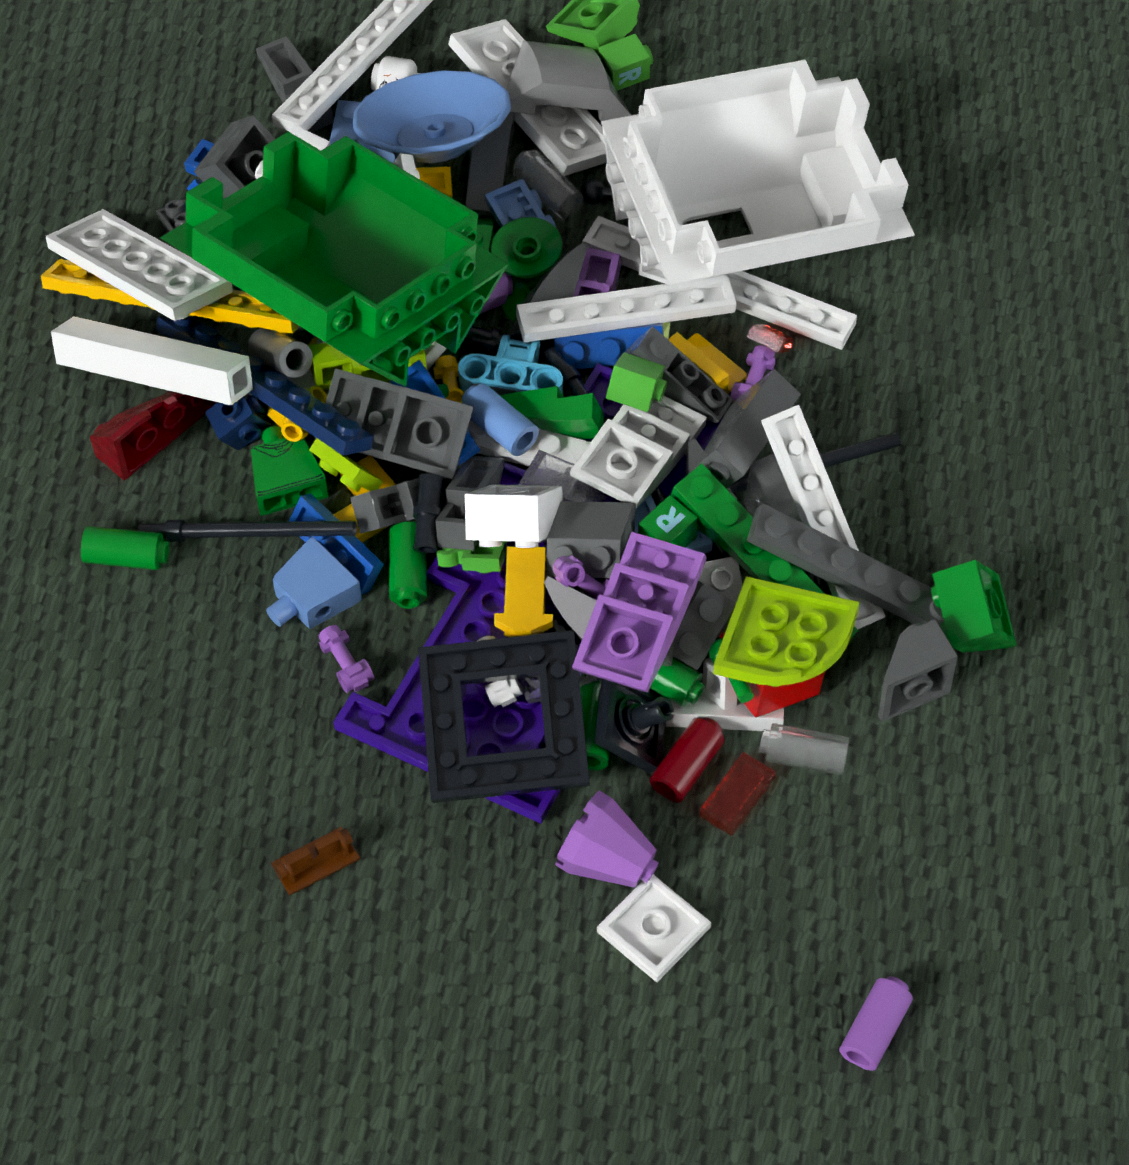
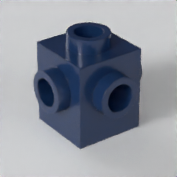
[205,393,272,450]

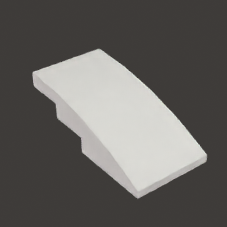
[570,396,707,508]

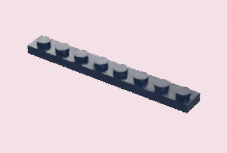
[156,316,374,456]

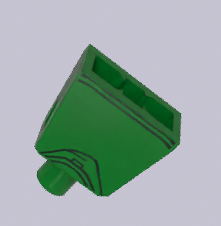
[251,426,328,516]

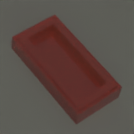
[699,752,776,836]

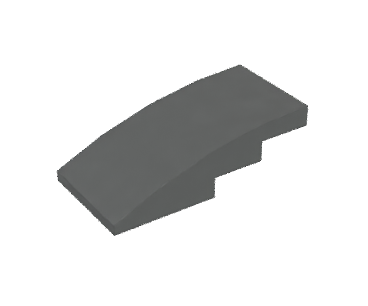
[315,368,474,479]

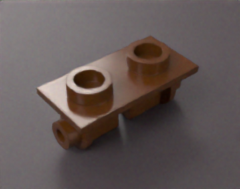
[271,827,360,896]

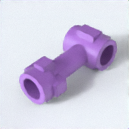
[731,345,775,402]
[553,555,609,600]
[319,625,374,693]

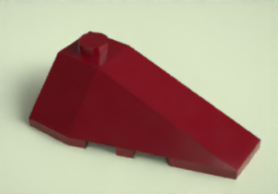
[90,391,217,481]

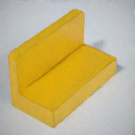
[668,332,747,394]

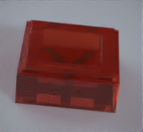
[747,324,794,353]

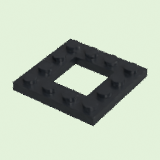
[418,630,590,803]

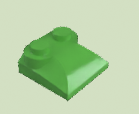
[546,0,640,54]

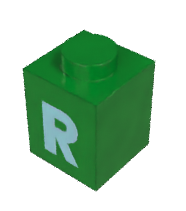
[638,495,698,548]

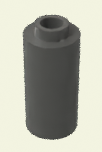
[248,328,313,378]

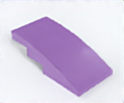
[572,532,707,692]

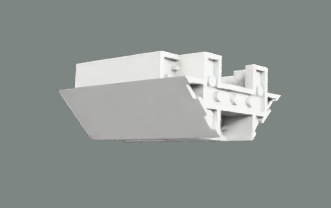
[601,60,915,285]

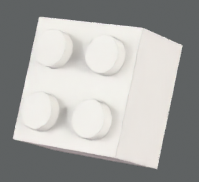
[465,485,563,548]

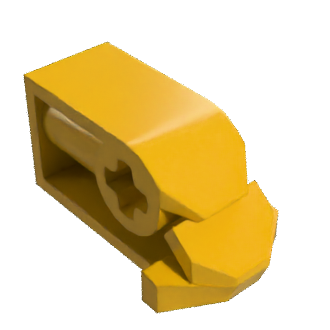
[494,547,553,637]

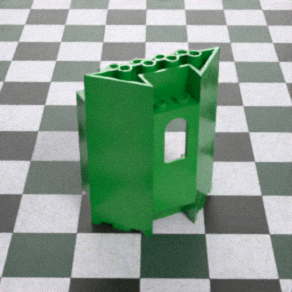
[160,131,509,387]

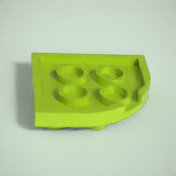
[713,576,859,687]

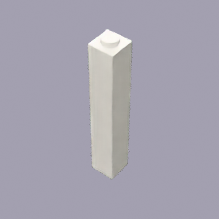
[51,316,253,405]

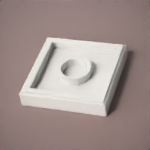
[597,874,711,982]

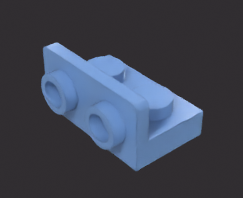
[485,179,556,228]

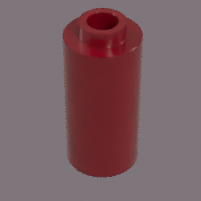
[649,717,725,803]

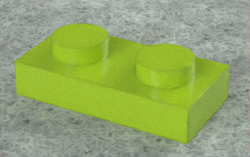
[309,438,383,492]

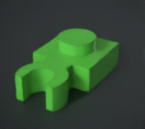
[437,541,507,573]

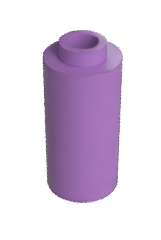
[839,976,913,1071]

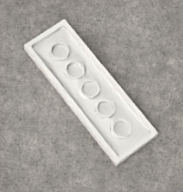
[448,19,607,176]
[46,209,233,321]

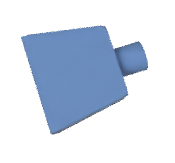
[266,536,362,629]

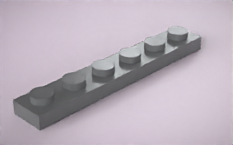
[746,503,944,627]

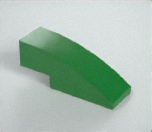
[500,386,604,439]

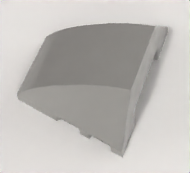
[506,41,632,121]

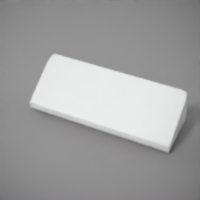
[666,693,784,732]

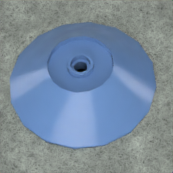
[353,70,511,163]

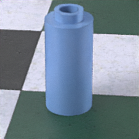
[461,384,539,456]

